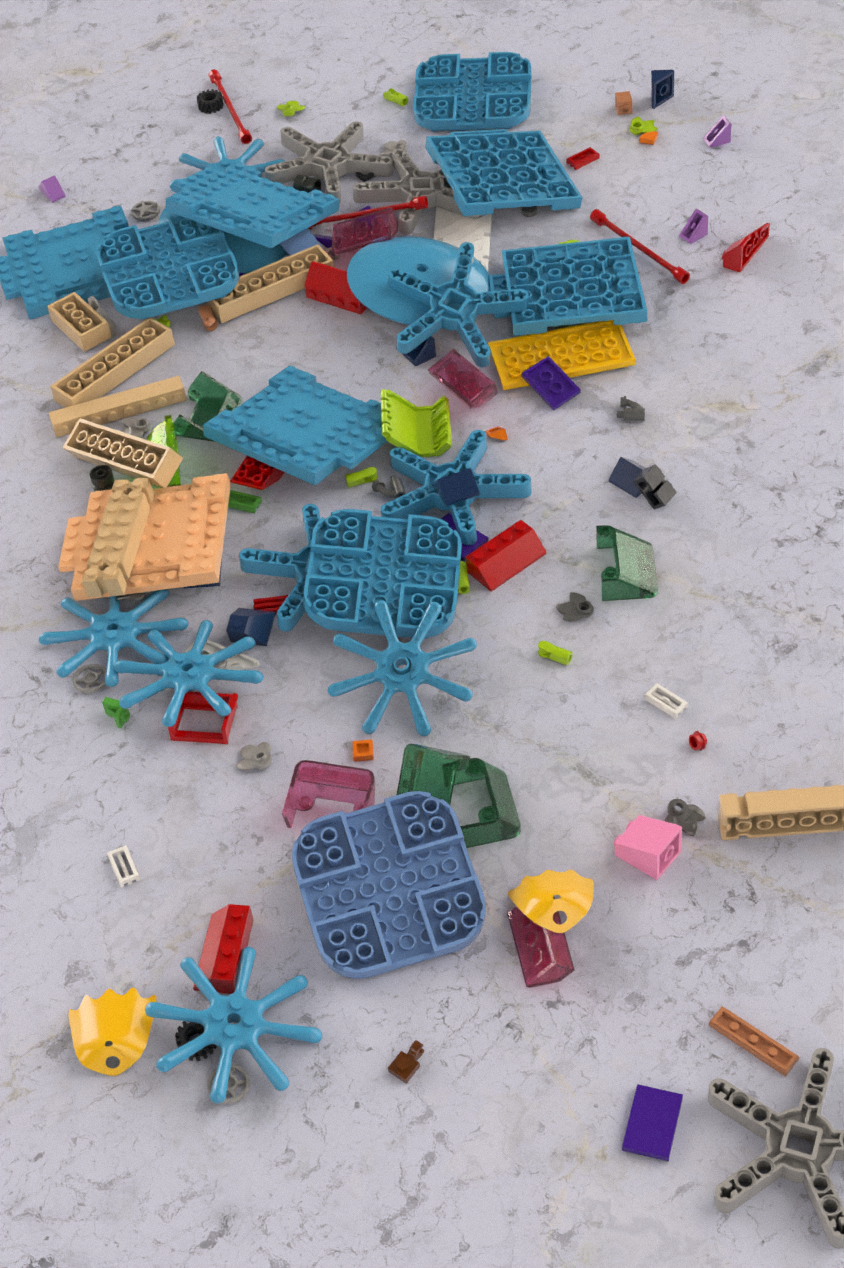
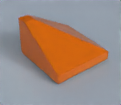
[484,426,508,441]

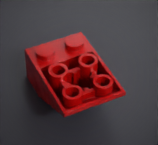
[230,456,285,490]

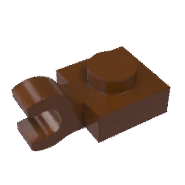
[388,1040,424,1084]

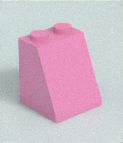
[614,815,682,880]

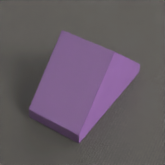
[703,115,732,148]
[38,175,66,203]
[679,208,708,244]

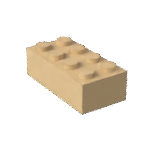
[47,292,112,352]

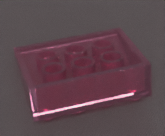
[331,207,398,256]

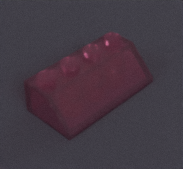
[507,897,575,988]

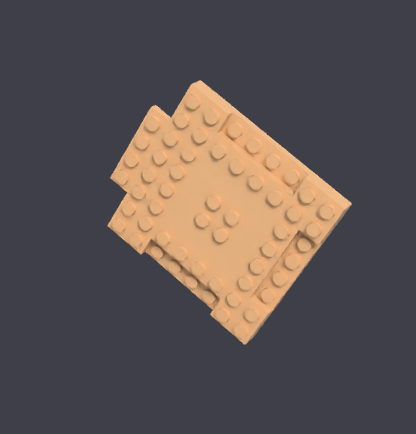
[58,473,231,601]

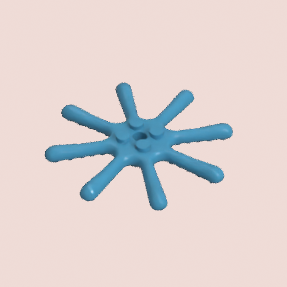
[169,136,285,189]
[39,589,189,687]
[327,600,477,736]
[114,620,264,727]
[145,946,322,1103]

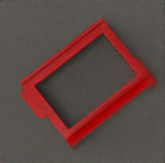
[168,691,238,744]

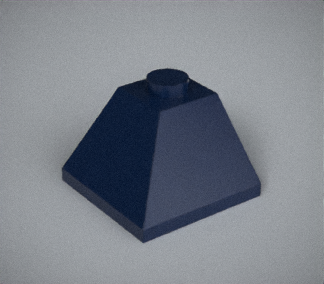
[226,608,276,646]

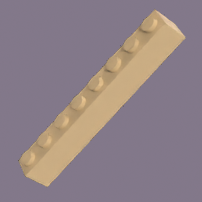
[48,376,187,438]

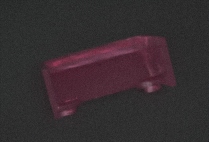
[282,760,375,828]

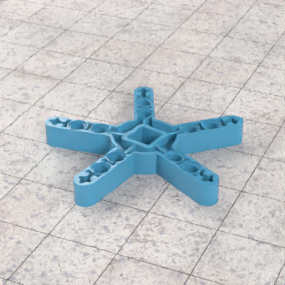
[388,242,528,367]
[381,430,532,545]
[239,504,321,632]

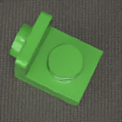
[102,697,130,728]

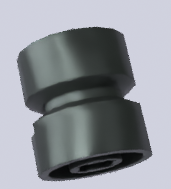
[293,174,321,193]
[89,465,115,492]

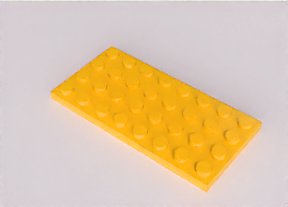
[488,320,636,391]

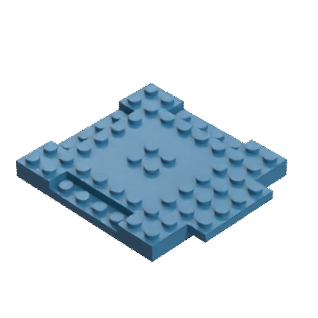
[425,129,583,216]
[165,163,340,248]
[0,205,129,319]
[489,237,647,336]
[203,365,388,486]

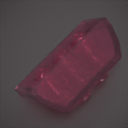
[428,349,498,409]

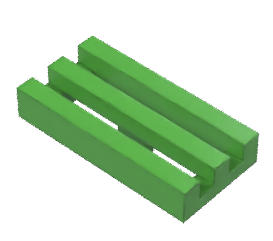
[228,490,262,514]

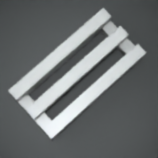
[644,683,688,719]
[107,845,140,888]

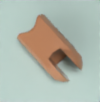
[197,305,218,331]

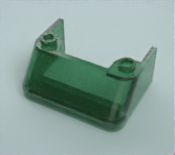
[442,758,521,848]

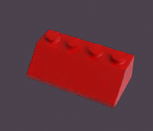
[304,261,367,315]
[465,520,546,592]
[193,904,254,994]

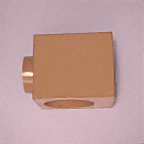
[615,91,632,115]

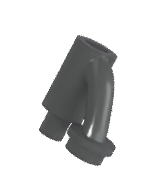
[617,396,645,421]
[372,475,406,499]

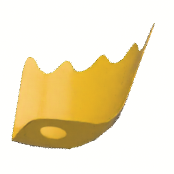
[508,869,594,933]
[68,987,156,1076]

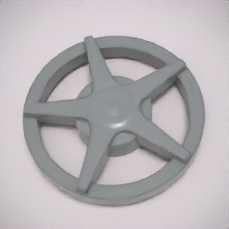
[131,200,160,221]
[72,664,106,694]
[207,1064,250,1104]

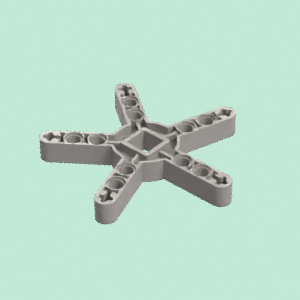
[265,121,393,204]
[353,149,481,235]
[708,1048,844,1248]

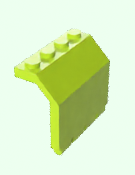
[380,389,452,458]

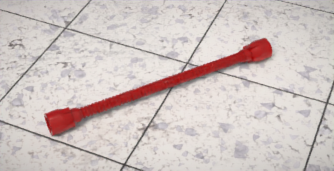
[208,69,252,144]
[308,196,428,230]
[590,209,690,284]

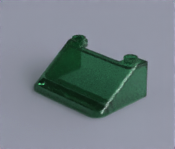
[167,371,242,442]
[596,525,658,601]
[396,743,470,805]

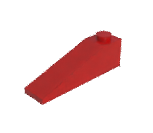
[722,223,770,272]

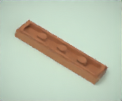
[709,1006,799,1077]

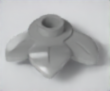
[380,140,407,156]
[121,418,151,438]
[236,742,272,771]

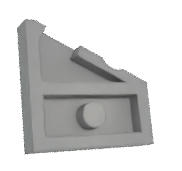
[88,296,116,337]

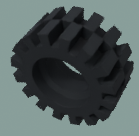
[196,89,224,114]
[175,1021,217,1061]

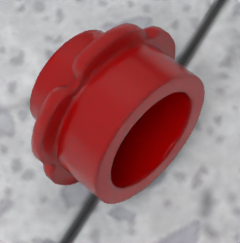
[689,731,707,751]

